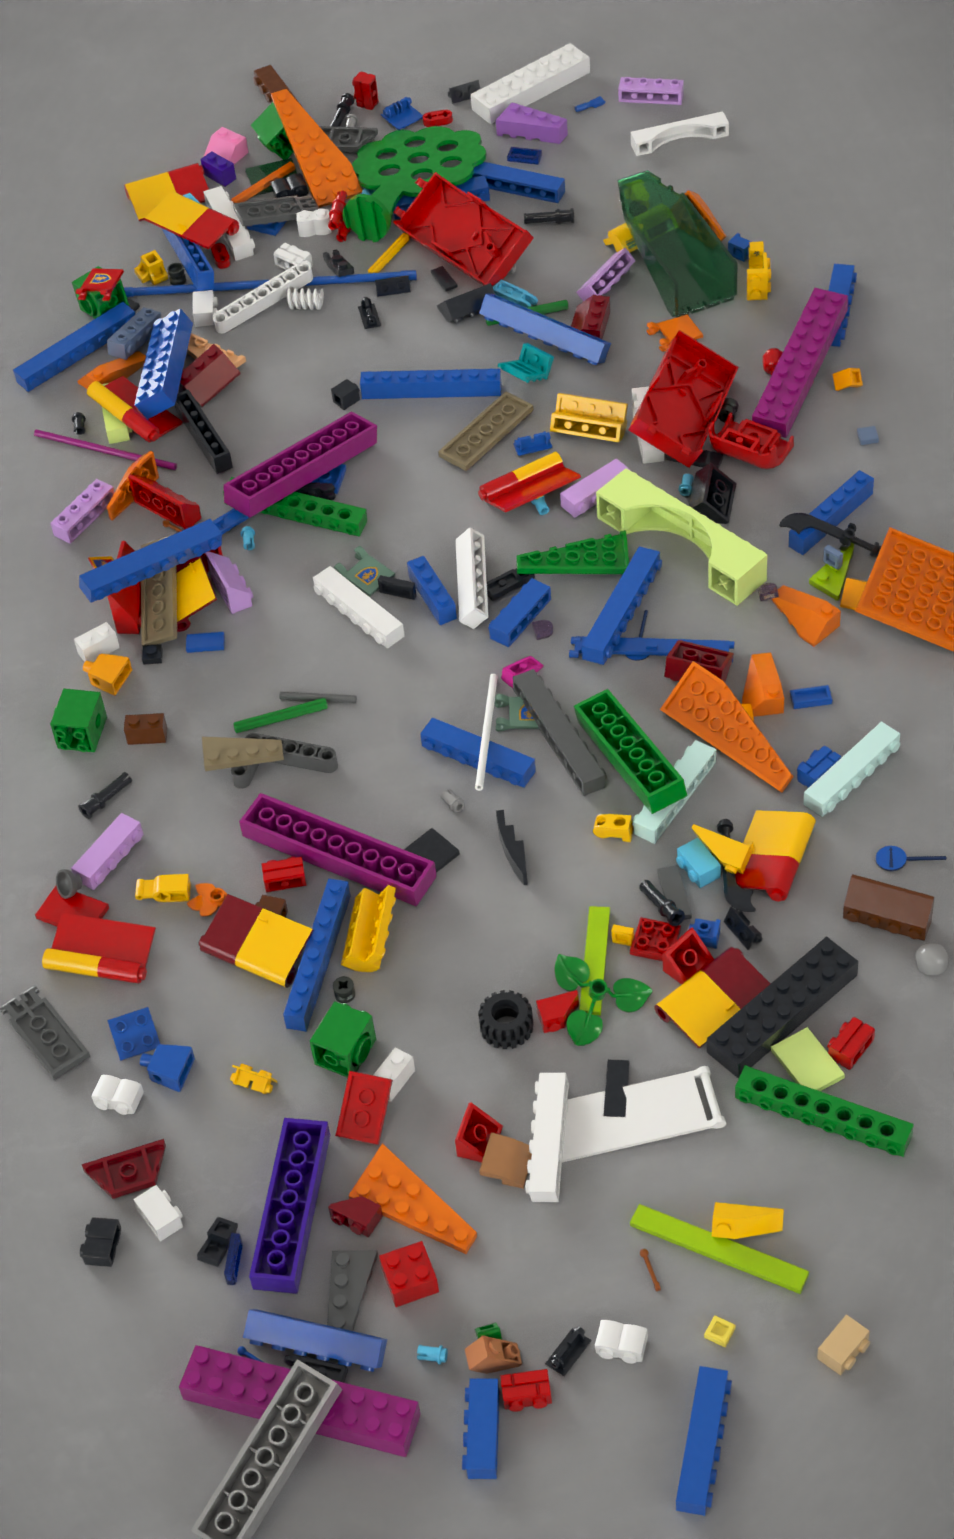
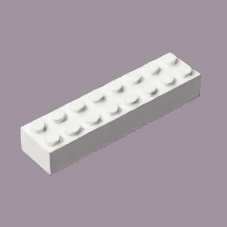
[471,43,590,124]

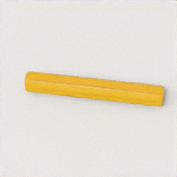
[368,233,410,274]

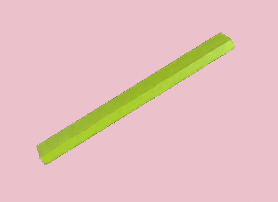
[630,1204,809,1294]

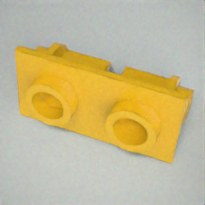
[230,1063,277,1094]

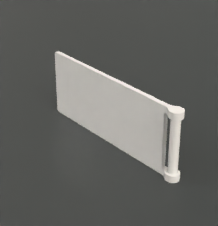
[562,1066,726,1163]

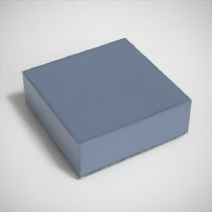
[857,426,879,445]
[823,545,843,570]

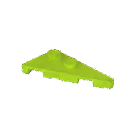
[809,543,855,601]

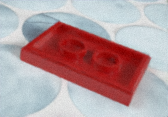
[35,886,109,927]
[335,1071,393,1145]

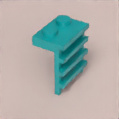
[497,343,554,383]

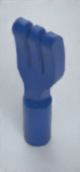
[575,96,605,112]

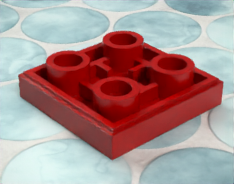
[630,917,681,961]

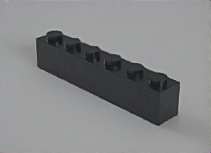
[175,389,233,474]

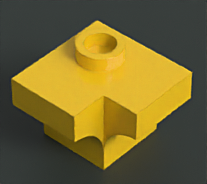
[134,250,168,286]

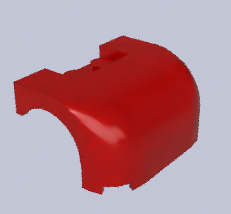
[709,413,794,469]

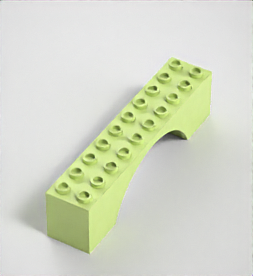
[596,468,767,606]

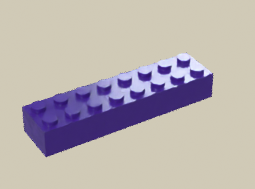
[249,1118,331,1294]

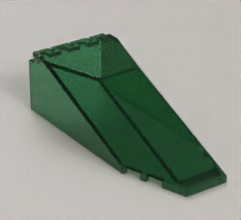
[617,170,738,317]

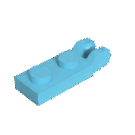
[493,279,538,308]

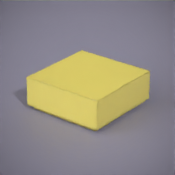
[704,1315,736,1348]

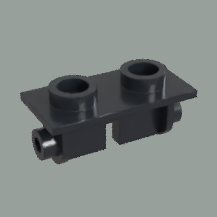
[448,80,480,104]
[375,276,411,297]
[358,297,381,329]
[723,906,763,950]
[545,1326,592,1376]

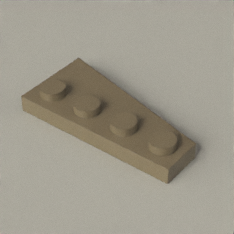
[202,736,284,771]

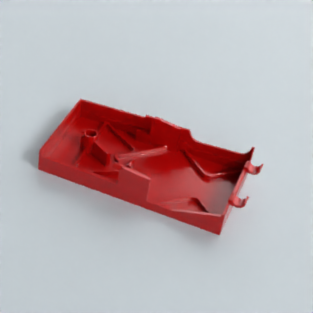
[393,172,534,287]
[628,330,739,468]

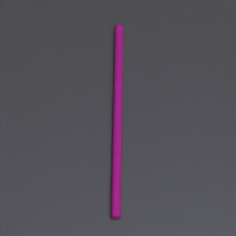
[34,429,177,470]

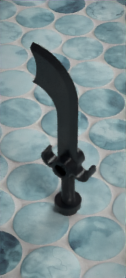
[779,513,881,557]
[710,819,756,912]

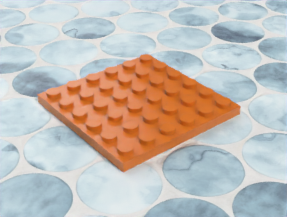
[855,527,954,652]

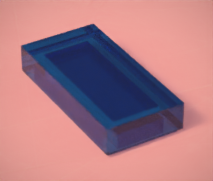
[507,147,542,165]
[224,1233,243,1285]

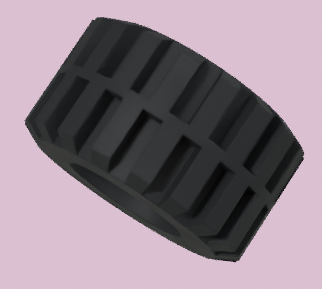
[478,990,534,1049]

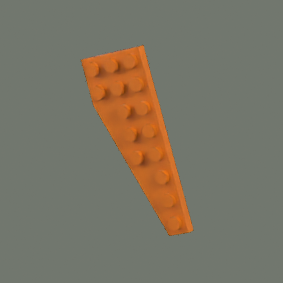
[271,89,363,208]
[660,661,794,793]

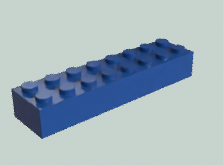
[134,309,193,420]

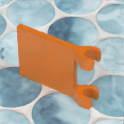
[646,314,703,352]

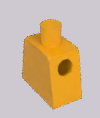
[83,654,132,696]

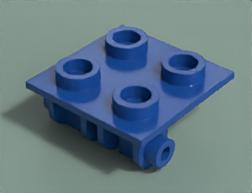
[381,97,423,130]
[107,1007,160,1061]

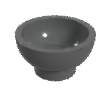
[56,869,82,899]

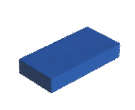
[186,632,225,653]
[790,685,833,709]

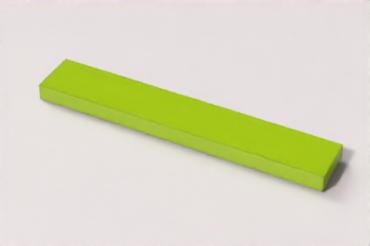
[579,906,610,1016]

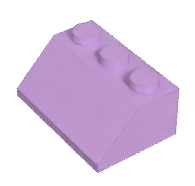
[206,552,253,614]

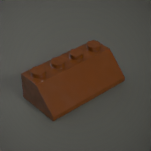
[843,874,934,941]

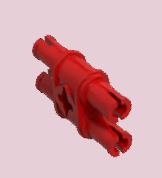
[328,190,351,242]

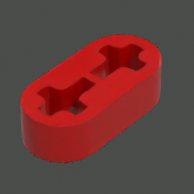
[423,110,453,127]
[211,243,231,269]

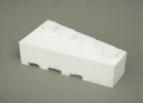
[632,386,665,464]

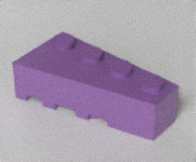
[496,102,568,144]

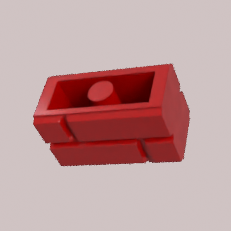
[352,71,379,110]
[261,856,307,892]
[827,1017,875,1070]
[500,1369,552,1412]

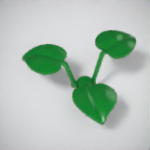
[554,954,652,1046]

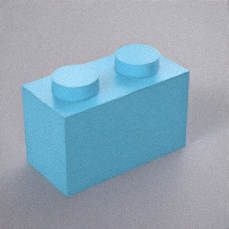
[676,838,721,888]

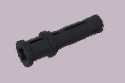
[330,93,355,127]
[524,208,574,224]
[78,772,132,819]
[639,880,685,926]

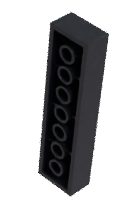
[707,936,859,1078]

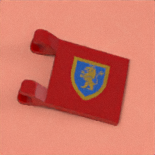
[76,268,124,301]

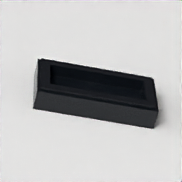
[378,575,417,600]

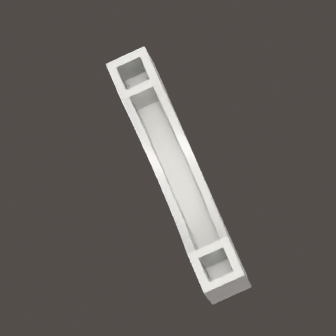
[631,111,729,156]

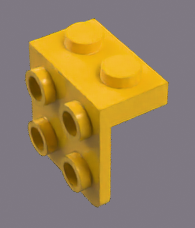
[747,252,771,300]

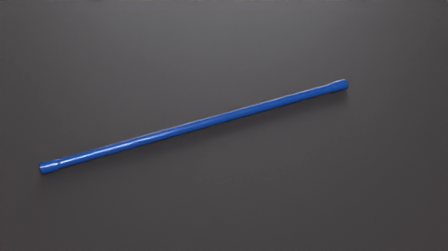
[124,270,417,297]

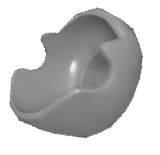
[915,942,948,975]

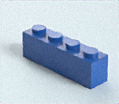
[407,555,457,625]
[488,578,551,647]
[462,1379,500,1479]

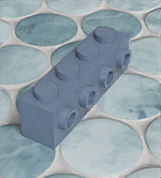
[107,307,162,360]

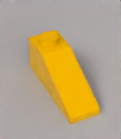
[692,824,753,874]
[712,1202,784,1239]

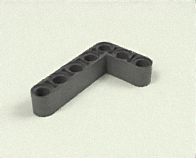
[231,733,338,789]

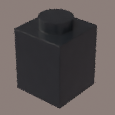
[331,379,360,410]

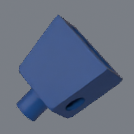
[140,1044,195,1092]

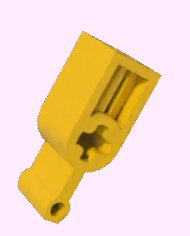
[135,874,191,902]

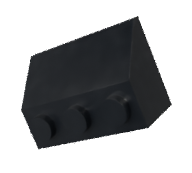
[437,283,495,323]
[689,463,737,524]

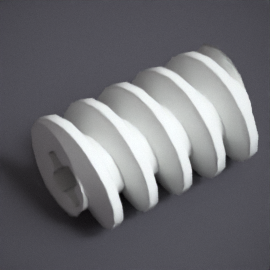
[287,288,324,310]

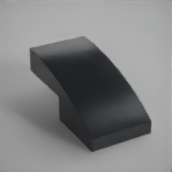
[197,1217,238,1267]

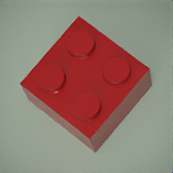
[379,1241,439,1307]

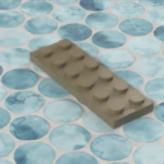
[438,391,534,471]
[141,536,177,646]

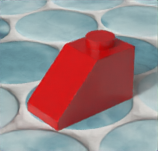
[536,990,579,1033]

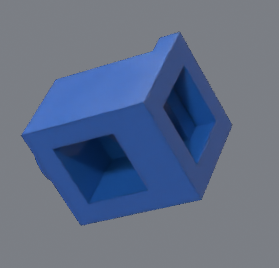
[728,233,752,262]
[689,919,721,949]

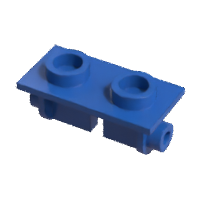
[513,431,553,456]

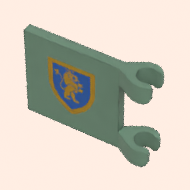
[334,546,395,597]
[495,694,539,731]

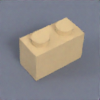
[817,1315,870,1376]

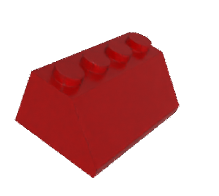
[128,474,202,530]

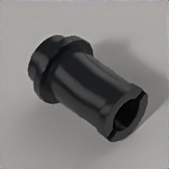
[72,412,86,435]

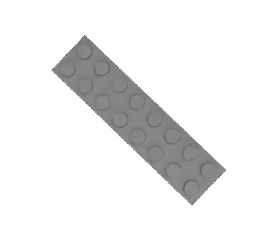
[191,1359,342,1539]

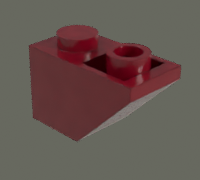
[328,1196,383,1238]

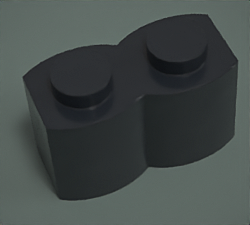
[271,173,308,198]
[80,1217,121,1267]

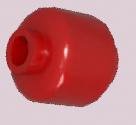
[762,348,783,375]

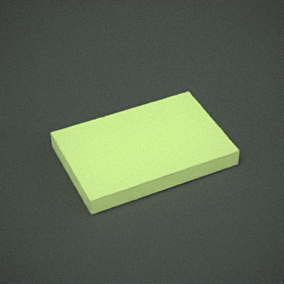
[771,1027,845,1091]

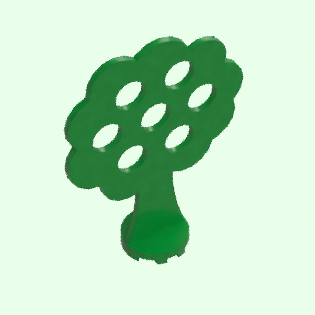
[343,126,487,243]

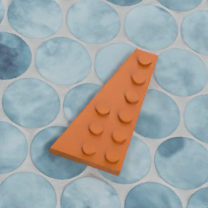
[348,1143,477,1254]

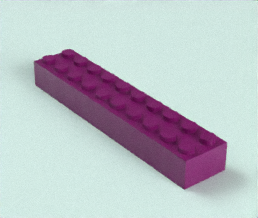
[752,288,848,438]
[223,411,377,518]
[239,793,437,907]
[179,1345,421,1457]

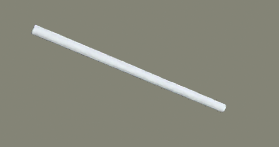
[475,674,498,791]

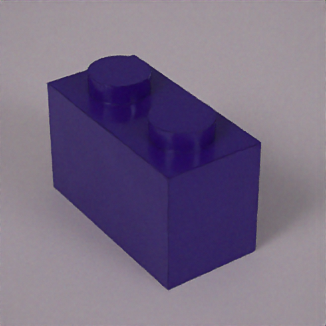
[200,151,236,187]

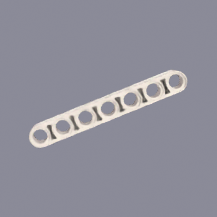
[213,261,313,334]

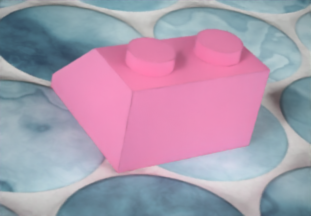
[204,127,249,164]

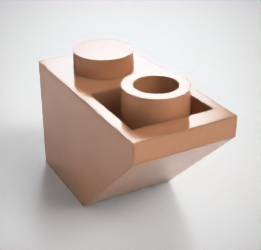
[465,1336,522,1374]

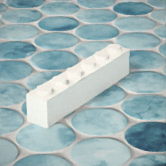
[203,186,255,261]
[456,527,488,629]
[313,566,405,649]
[525,1073,569,1202]

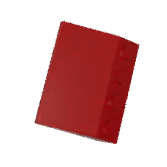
[107,541,141,634]

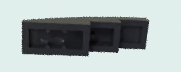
[496,810,528,885]

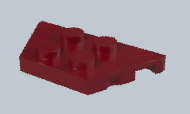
[82,1139,166,1199]

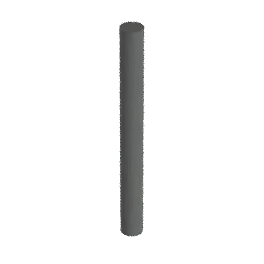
[279,691,357,703]

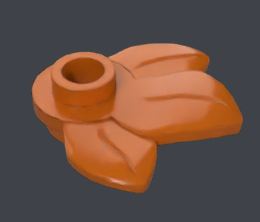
[187,883,227,917]

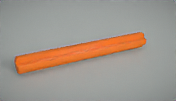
[231,162,296,203]

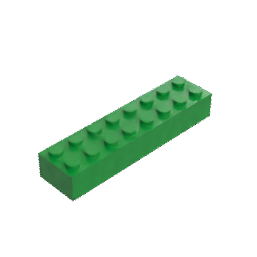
[574,689,687,814]

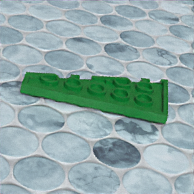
[516,530,629,574]

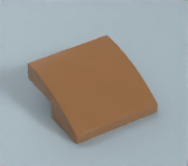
[479,1133,532,1189]

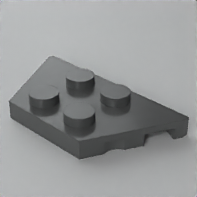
[319,126,378,153]

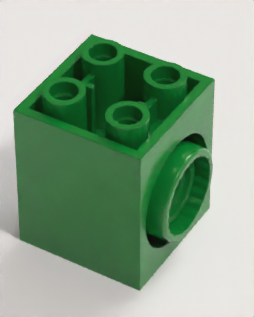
[251,102,294,161]
[72,266,130,319]
[50,688,107,752]
[309,1001,377,1078]

